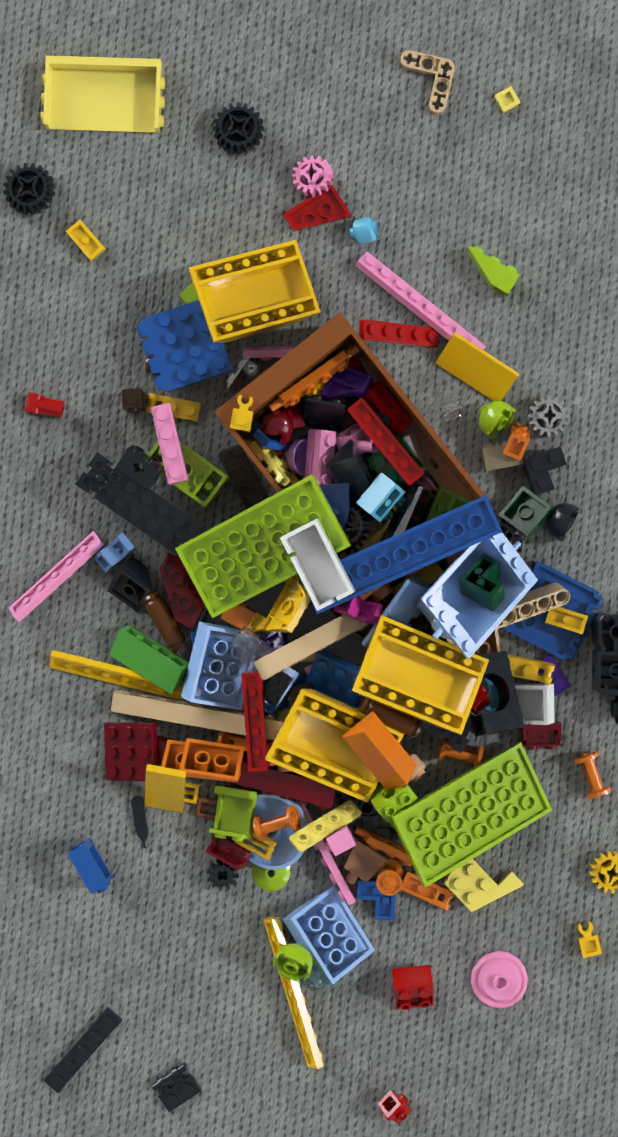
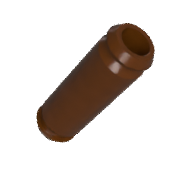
[143,592,187,653]
[358,697,422,738]

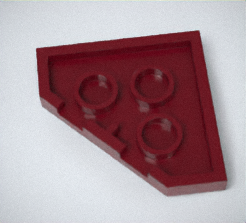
[159,552,205,630]

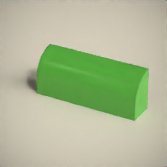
[109,625,189,695]

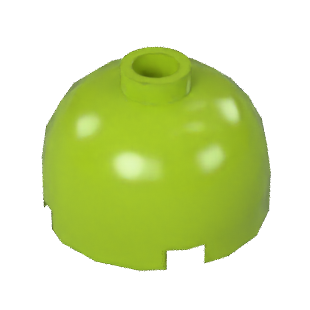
[479,400,516,440]
[273,943,313,981]

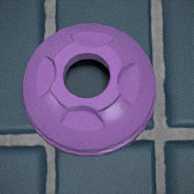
[285,439,307,475]

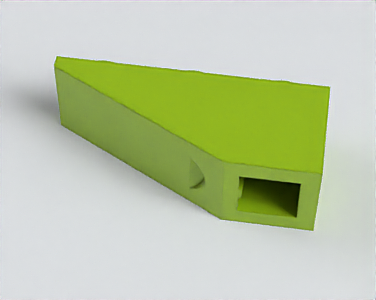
[467,246,520,297]

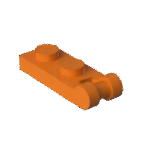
[401,870,455,910]

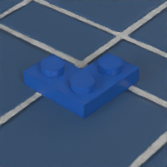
[251,420,290,451]
[357,878,396,921]

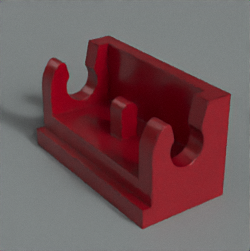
[205,836,252,870]

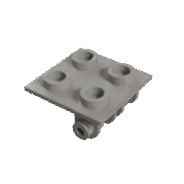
[226,355,259,393]

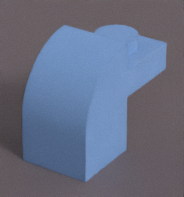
[94,532,135,573]

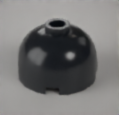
[546,503,580,542]

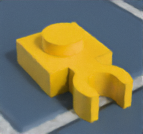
[230,395,254,432]
[577,921,602,958]

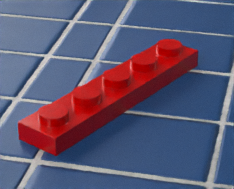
[359,319,438,348]
[347,398,425,486]
[241,672,269,772]

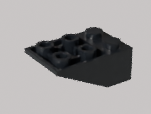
[304,395,346,433]

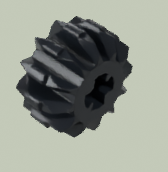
[207,858,239,891]

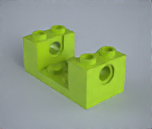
[148,441,230,509]
[369,784,420,832]

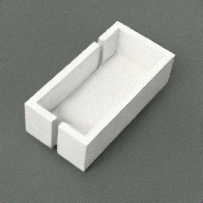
[280,519,355,611]

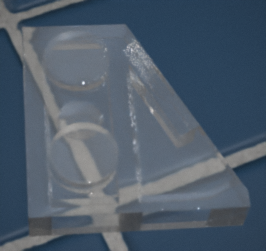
[232,626,274,673]

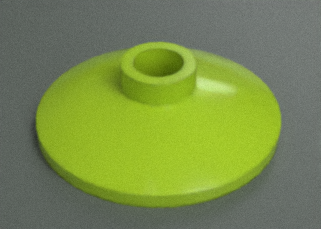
[252,864,290,891]

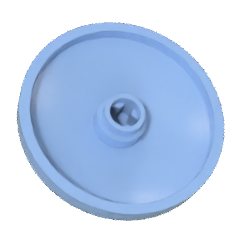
[244,793,309,870]

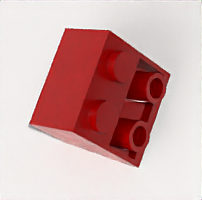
[392,965,434,1010]

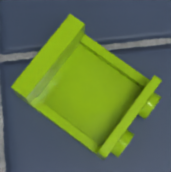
[209,786,258,842]

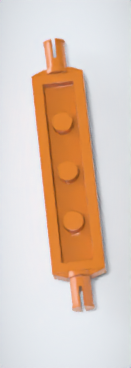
[268,345,360,412]
[354,826,449,878]

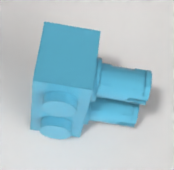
[356,472,406,522]

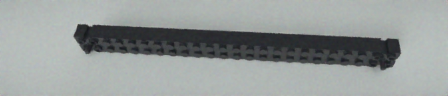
[75,452,475,753]

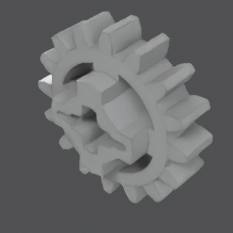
[527,395,570,438]

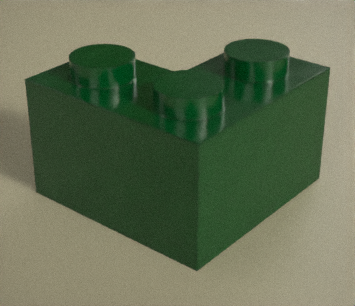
[459,554,505,611]

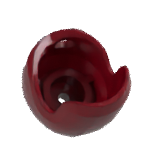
[260,410,294,445]

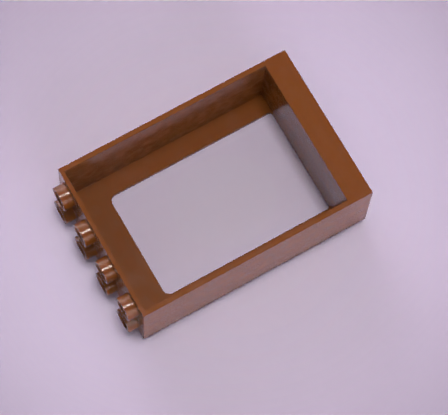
[214,312,485,603]

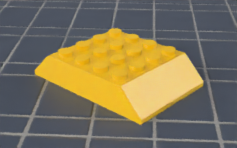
[188,240,321,343]
[352,615,489,735]
[265,689,404,803]

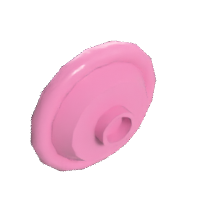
[471,951,528,1009]

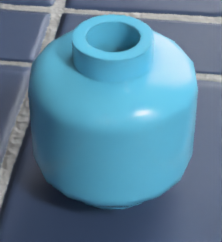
[350,217,379,244]

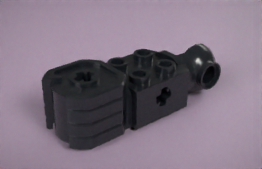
[591,613,618,725]

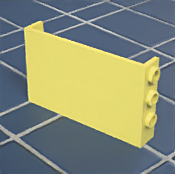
[41,56,165,133]

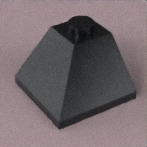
[107,556,153,613]

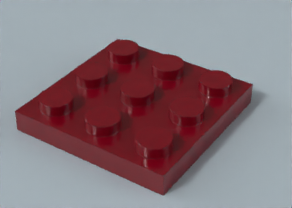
[104,722,158,782]

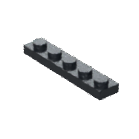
[44,1007,122,1093]

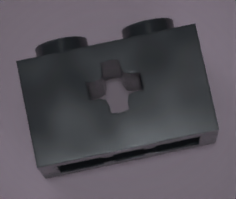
[115,445,164,490]

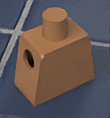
[344,835,388,885]

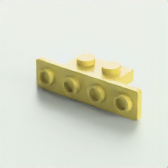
[289,800,362,853]

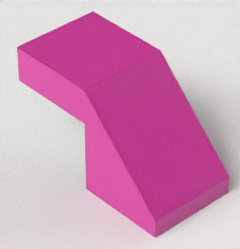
[333,596,383,625]

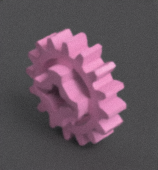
[291,155,334,197]

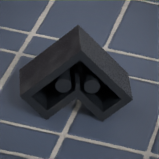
[523,446,567,495]

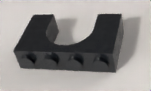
[471,651,525,737]

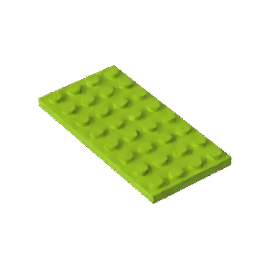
[175,474,351,618]
[390,742,552,887]

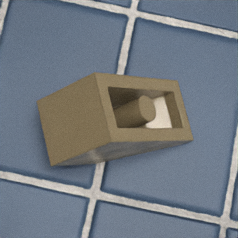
[480,443,524,473]

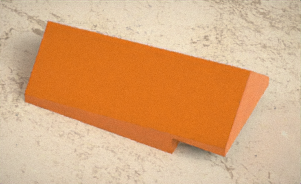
[342,711,416,790]
[161,738,245,782]

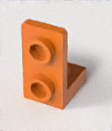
[502,423,530,461]

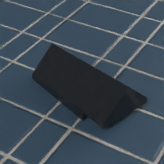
[325,440,376,522]
[379,484,437,542]

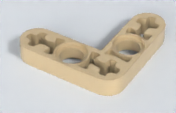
[400,50,455,115]

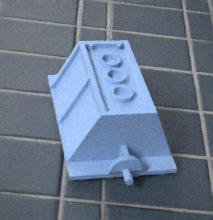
[417,533,538,659]

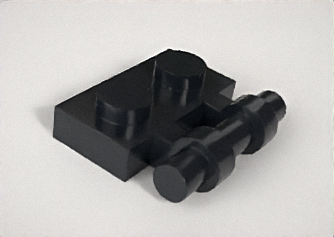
[151,1063,201,1113]

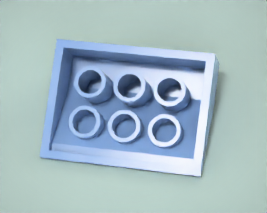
[361,574,432,647]
[181,621,260,711]
[282,885,375,985]

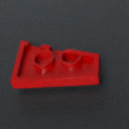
[283,185,352,232]

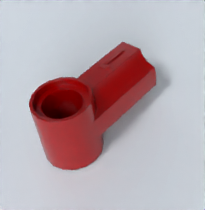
[24,392,65,418]

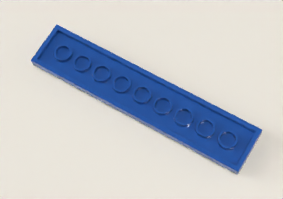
[306,495,502,614]

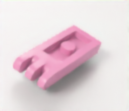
[242,346,294,361]

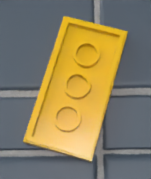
[435,332,520,401]
[145,764,186,813]

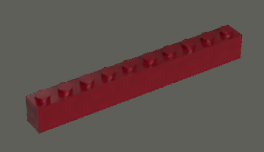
[157,735,337,810]

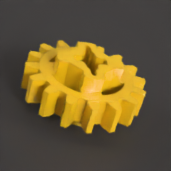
[589,850,618,894]

